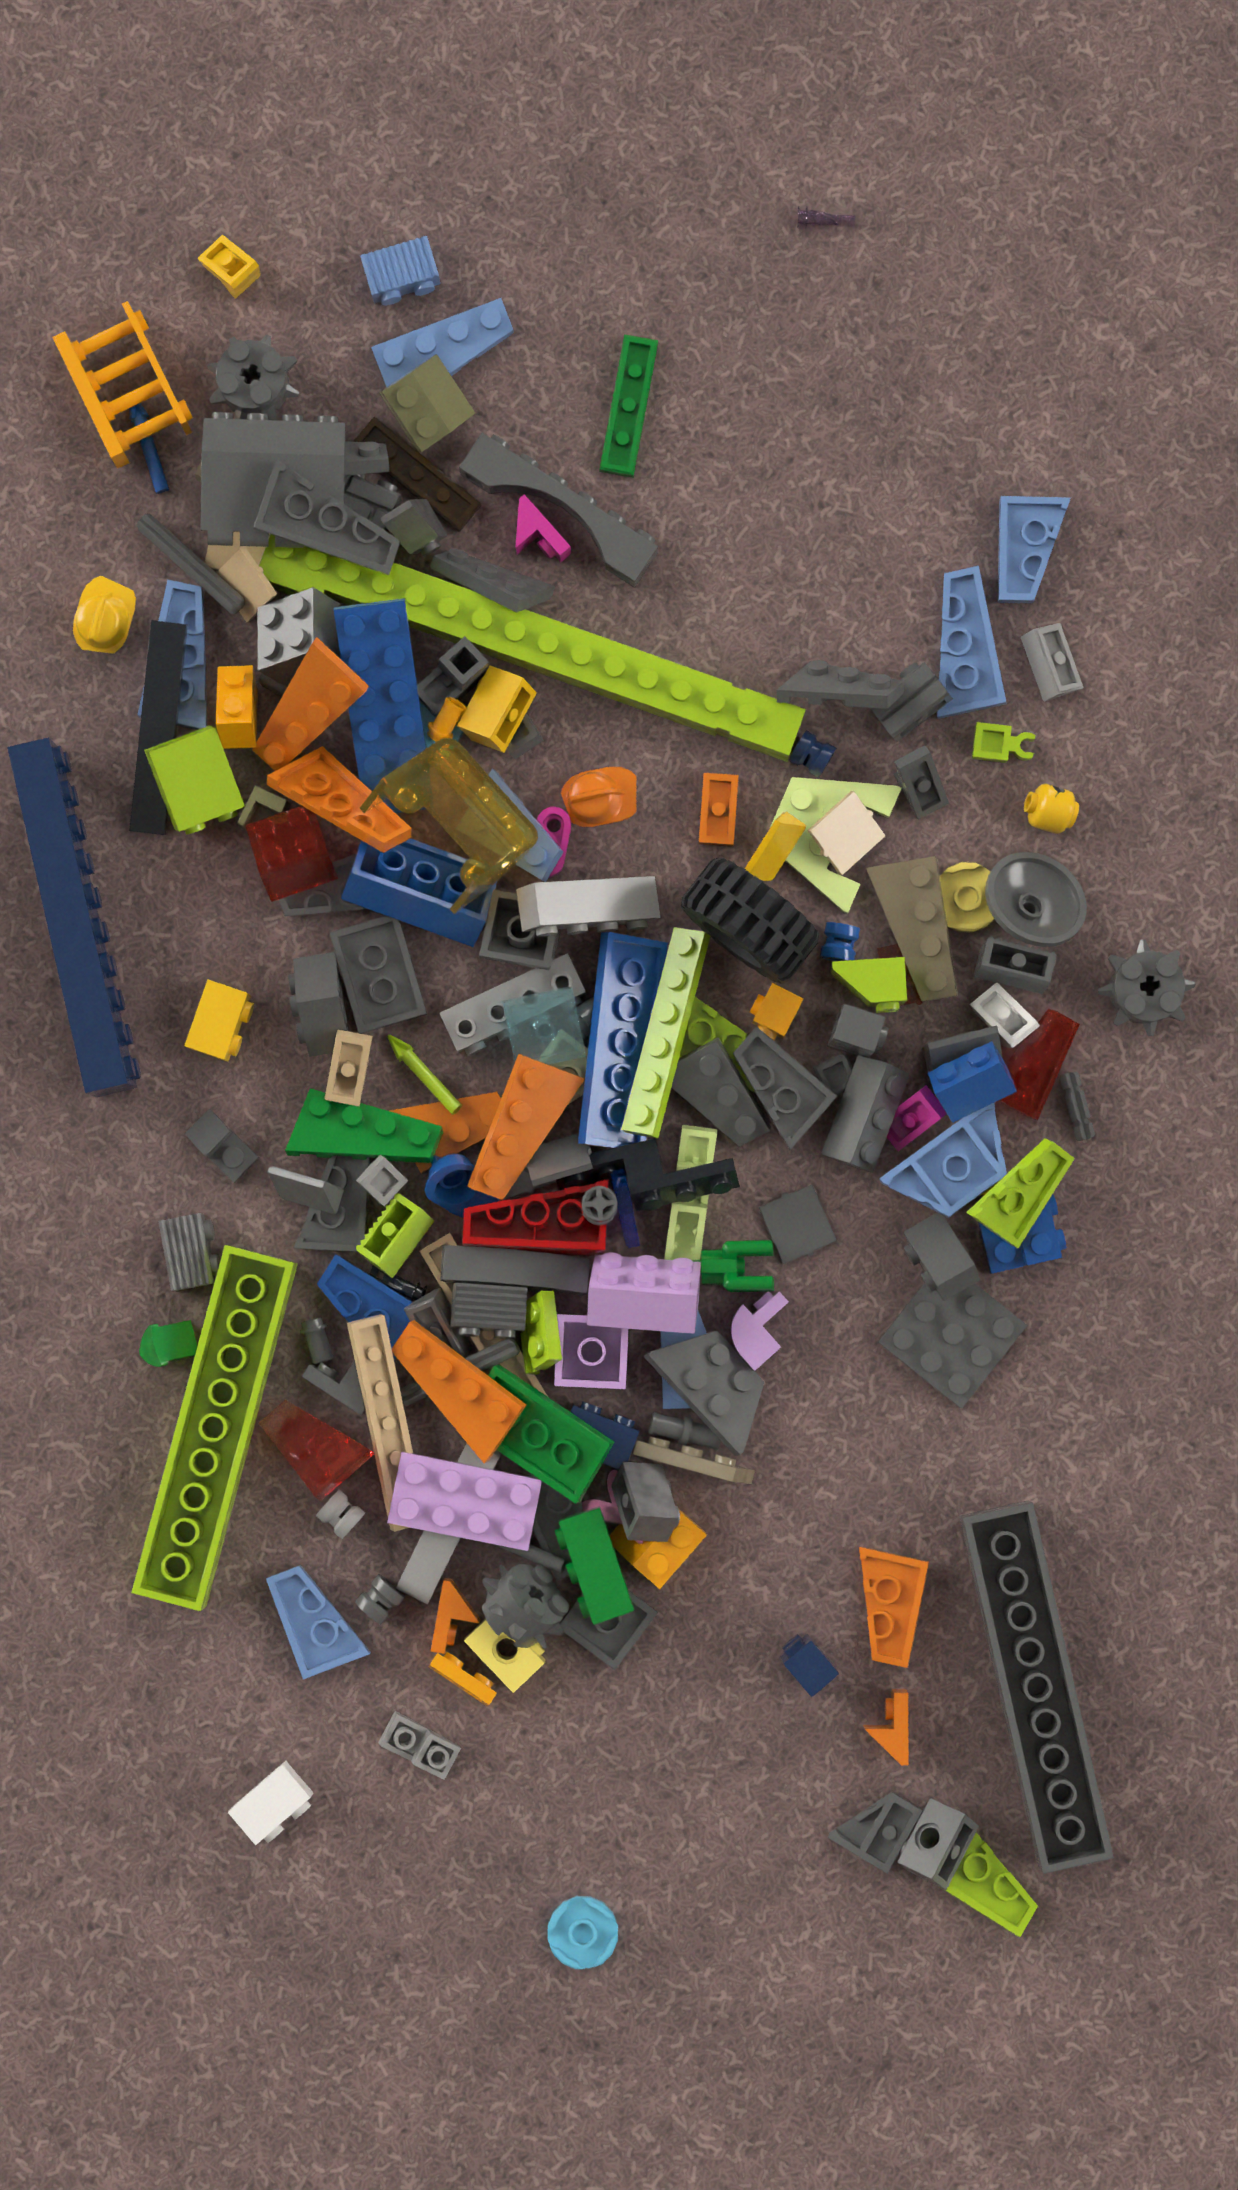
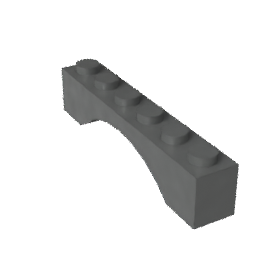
[459,433,658,588]

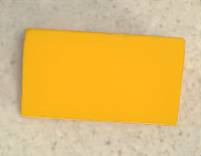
[744,811,806,881]

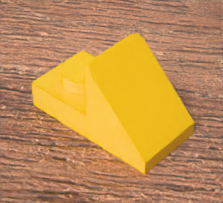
[198,235,260,299]

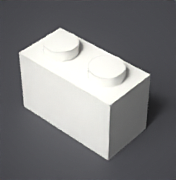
[228,1761,313,1845]

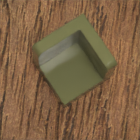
[237,786,290,842]

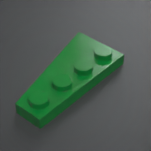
[285,1088,443,1163]

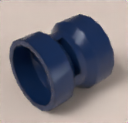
[789,730,837,778]

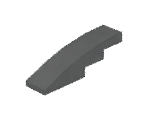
[440,1245,590,1296]

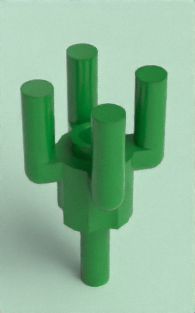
[692,1240,774,1292]

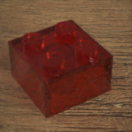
[245,806,338,902]

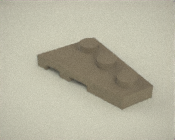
[633,1436,755,1484]

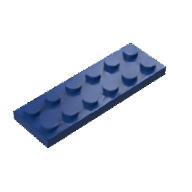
[334,598,434,813]
[578,932,668,1148]

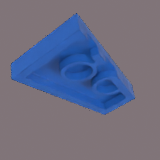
[317,1254,413,1361]

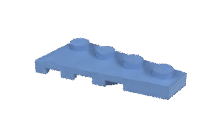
[371,298,514,387]
[937,566,1007,719]

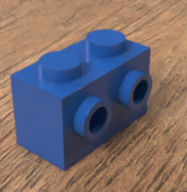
[928,1041,1017,1123]

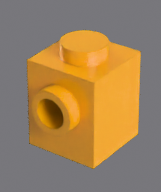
[749,983,804,1041]

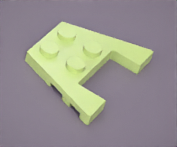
[771,777,902,914]

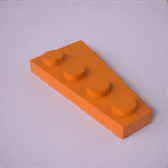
[267,746,412,853]
[467,1054,585,1200]
[392,1320,526,1464]

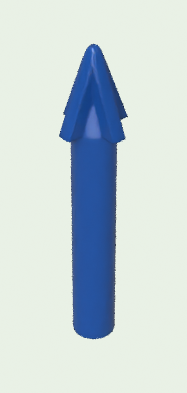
[129,403,169,494]

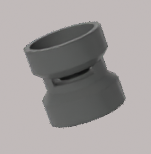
[355,1574,405,1625]

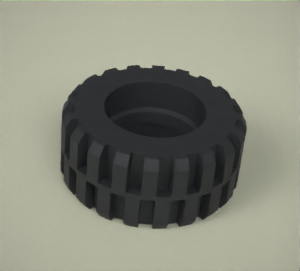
[681,857,819,984]

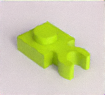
[972,722,1036,763]

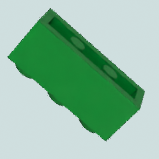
[555,1506,634,1625]

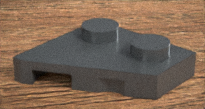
[828,1792,923,1874]

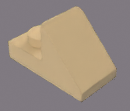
[325,1030,373,1106]

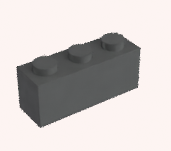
[827,1004,889,1058]
[821,1055,910,1173]

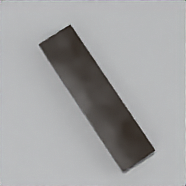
[353,416,482,532]

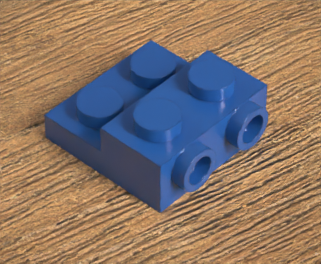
[978,1194,1067,1274]

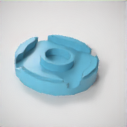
[548,1896,618,1969]

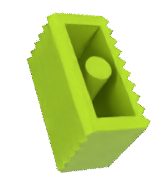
[356,1193,434,1278]

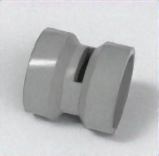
[316,1489,365,1539]

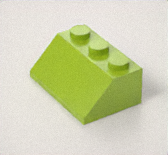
[830,957,907,1013]

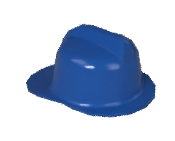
[424,1154,499,1218]

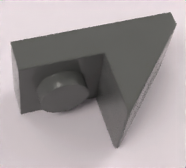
[894,745,949,820]
[185,1108,260,1183]
[302,1360,366,1415]

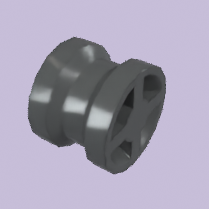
[582,1186,617,1226]

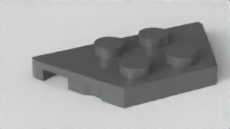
[644,1331,764,1456]

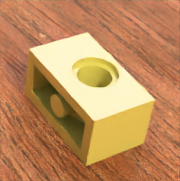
[464,1618,545,1693]

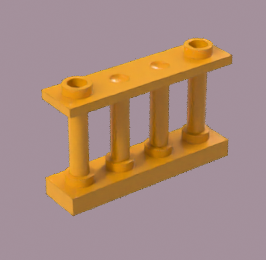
[52,301,193,469]

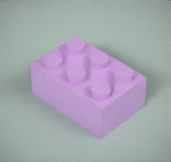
[587,1252,701,1334]

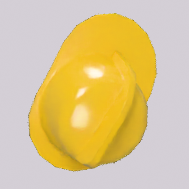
[73,576,136,654]

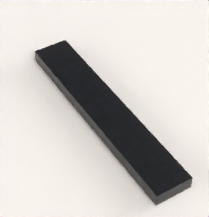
[129,620,188,835]

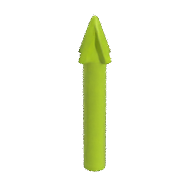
[387,1034,462,1115]

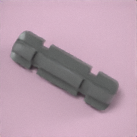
[1060,1072,1095,1141]

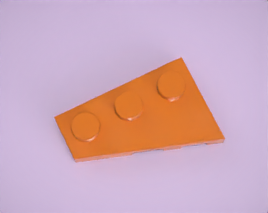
[390,1092,501,1173]
[859,1547,930,1668]

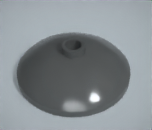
[985,852,1087,947]

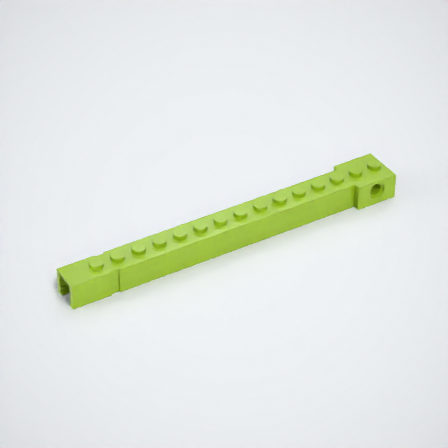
[259,534,806,762]

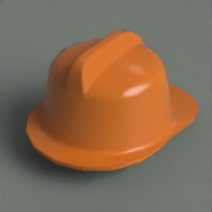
[561,767,637,827]

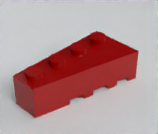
[462,1180,609,1256]

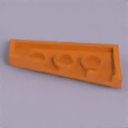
[252,637,369,771]

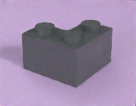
[288,952,350,1057]

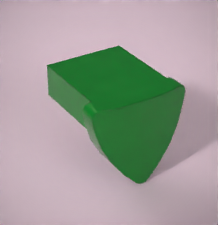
[139,1320,197,1367]

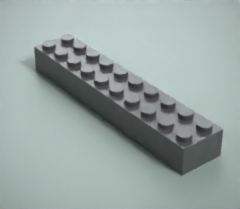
[959,1500,1114,1874]

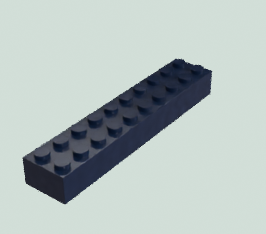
[7,737,141,1097]

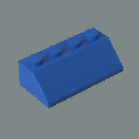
[341,838,500,947]

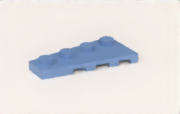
[138,580,207,730]

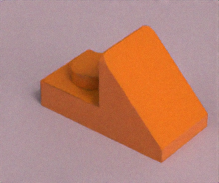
[430,1578,481,1654]
[863,1689,909,1765]

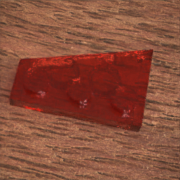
[998,1009,1080,1121]
[259,1400,375,1501]

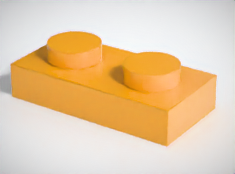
[428,1652,497,1706]

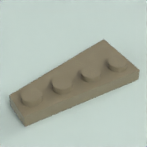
[866,856,958,1002]

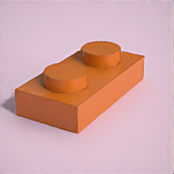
[698,773,739,847]

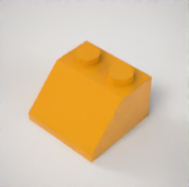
[610,1505,707,1589]

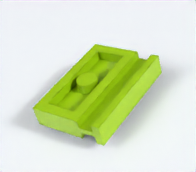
[521,1291,562,1375]

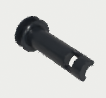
[369,1265,427,1301]

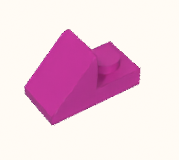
[515,494,571,562]
[887,1085,947,1151]

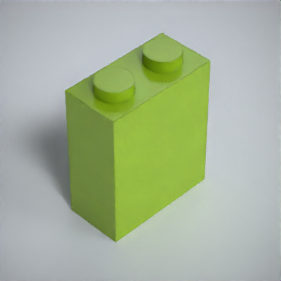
[144,725,245,835]

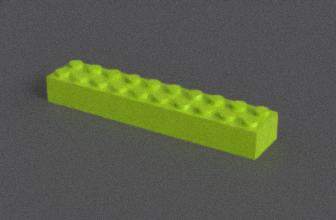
[131,1245,298,1611]

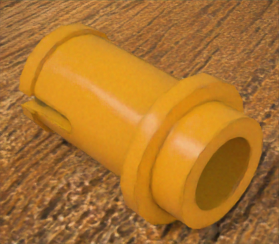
[427,697,466,744]

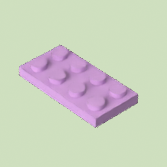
[387,1451,542,1551]

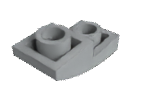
[378,1711,461,1780]

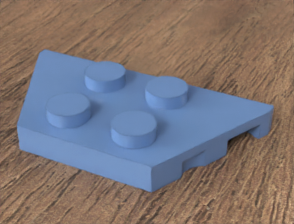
[879,1103,1007,1218]

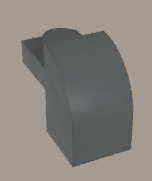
[417,636,489,718]

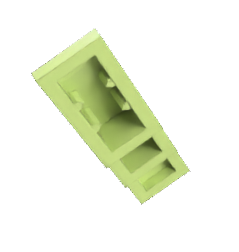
[664,1125,717,1260]

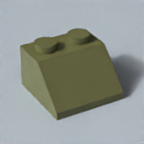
[379,354,475,452]

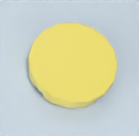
[940,862,994,932]

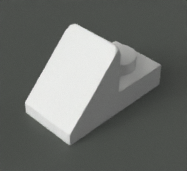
[970,983,1040,1048]

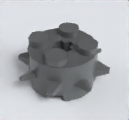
[207,335,299,420]
[1098,940,1196,1036]
[482,1564,569,1649]

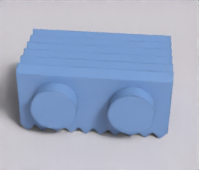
[360,236,440,305]

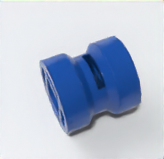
[820,922,860,961]

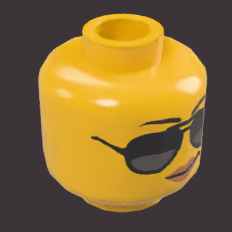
[1024,783,1079,834]

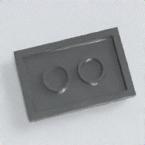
[329,916,428,1034]

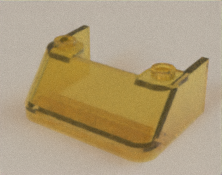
[360,738,538,914]

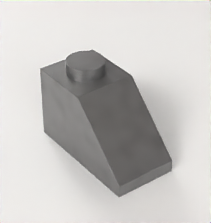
[380,499,448,557]

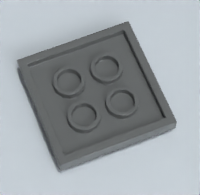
[878,1283,1028,1409]

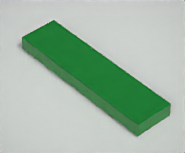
[599,334,658,478]

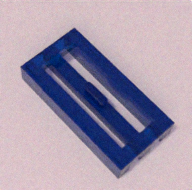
[610,1168,640,1249]

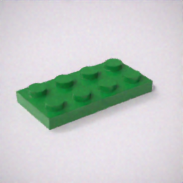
[488,1364,615,1504]

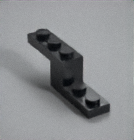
[556,1138,740,1211]

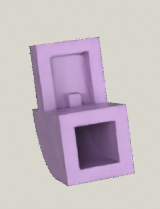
[731,1291,789,1371]

